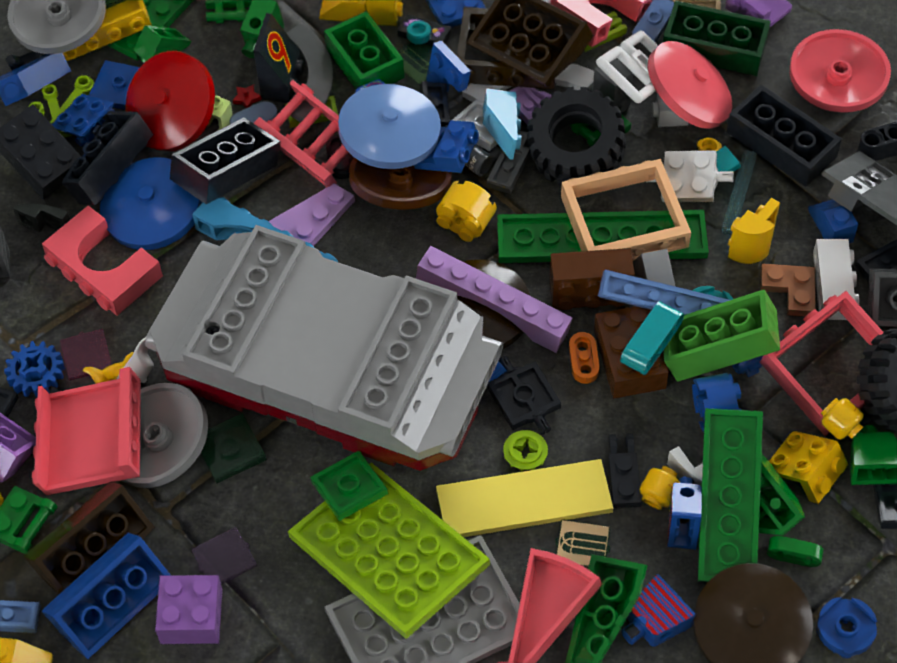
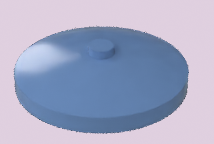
[338,84,441,169]

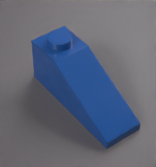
[0,53,71,106]

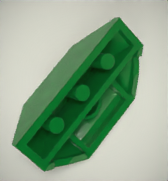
[759,454,805,535]

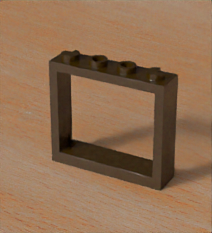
[457,7,555,89]

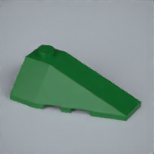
[565,554,647,663]

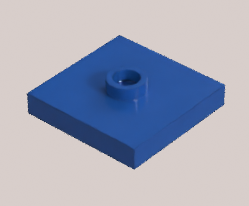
[89,60,140,110]

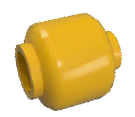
[821,398,863,440]
[639,466,680,510]

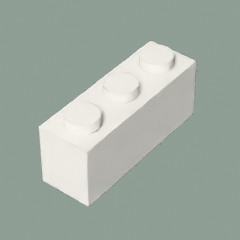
[813,239,859,320]

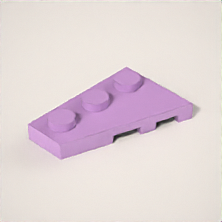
[269,184,355,246]

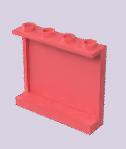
[32,367,141,496]

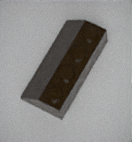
[24,481,155,595]

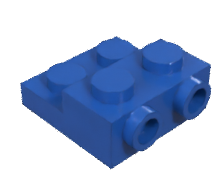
[414,120,479,173]

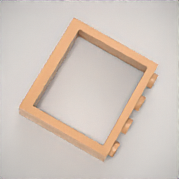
[561,159,691,261]

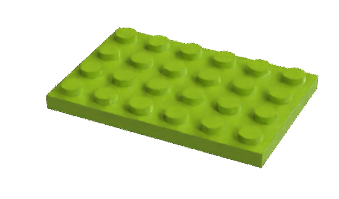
[288,462,490,639]

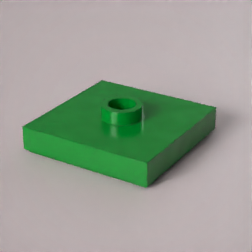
[310,451,388,521]

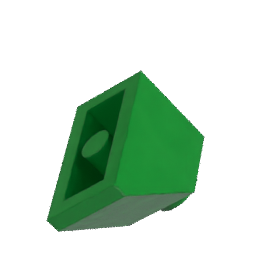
[133,25,191,63]

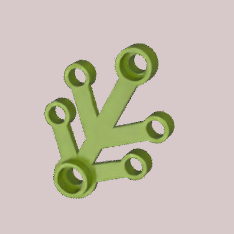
[29,75,94,138]

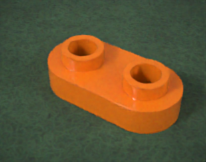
[569,332,600,384]

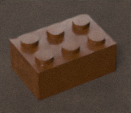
[549,248,635,310]
[594,306,669,399]

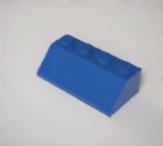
[41,533,171,659]

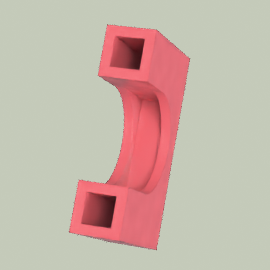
[549,0,653,47]
[42,205,163,316]

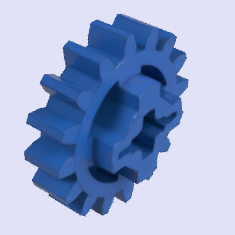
[4,341,65,397]

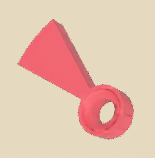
[498,548,602,663]

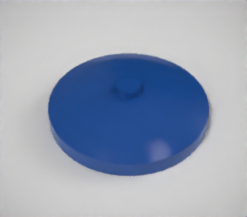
[100,157,202,250]

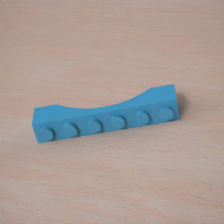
[192,197,338,262]

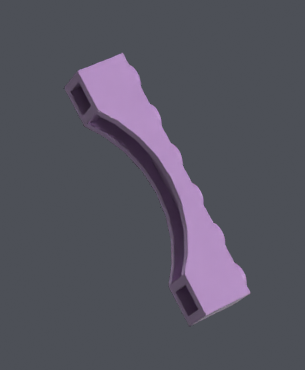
[416,246,572,353]

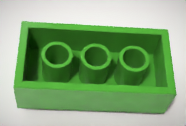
[664,289,780,382]

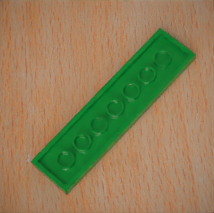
[497,210,709,263]

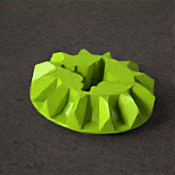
[503,430,548,472]

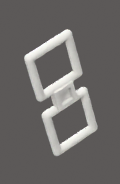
[596,31,658,103]

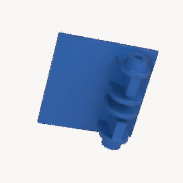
[52,94,115,146]

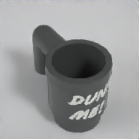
[465,145,502,177]

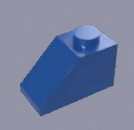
[808,200,858,243]

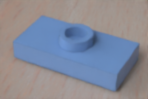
[632,0,674,43]

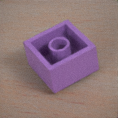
[155,575,222,644]

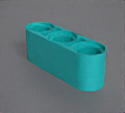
[620,301,684,375]

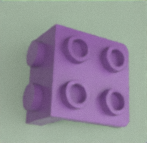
[725,0,792,27]

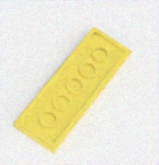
[436,459,613,537]

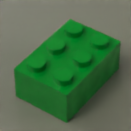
[324,11,405,89]

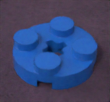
[816,597,877,658]

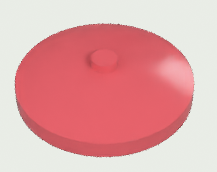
[789,29,891,113]
[648,41,732,129]

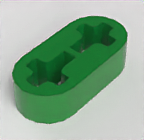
[767,536,824,567]

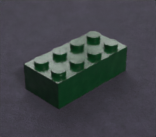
[663,0,771,76]

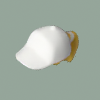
[83,336,154,384]

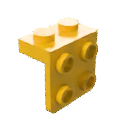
[769,431,848,504]

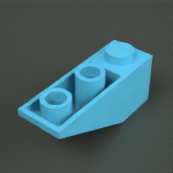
[483,89,521,159]

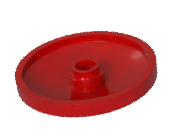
[125,51,215,152]

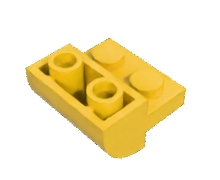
[728,198,780,264]

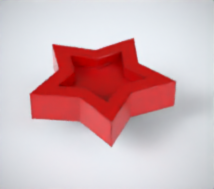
[232,84,261,108]

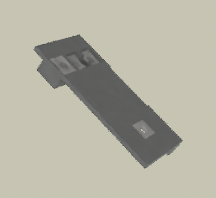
[822,151,897,225]

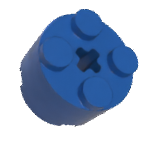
[692,373,742,433]

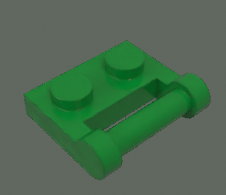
[0,486,58,554]

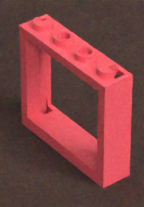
[760,291,883,437]

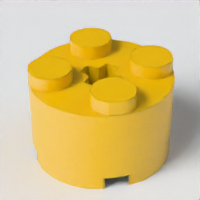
[436,181,497,242]

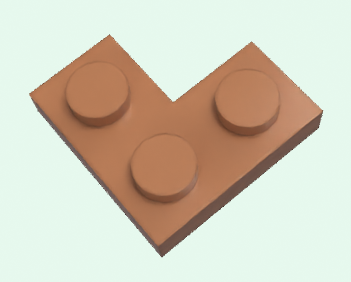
[761,264,815,317]

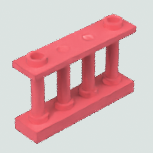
[254,80,348,187]

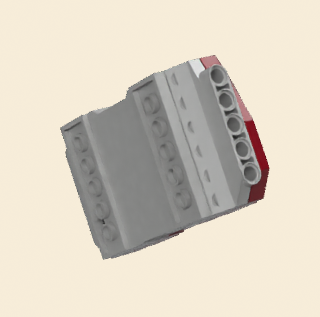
[145,225,503,471]

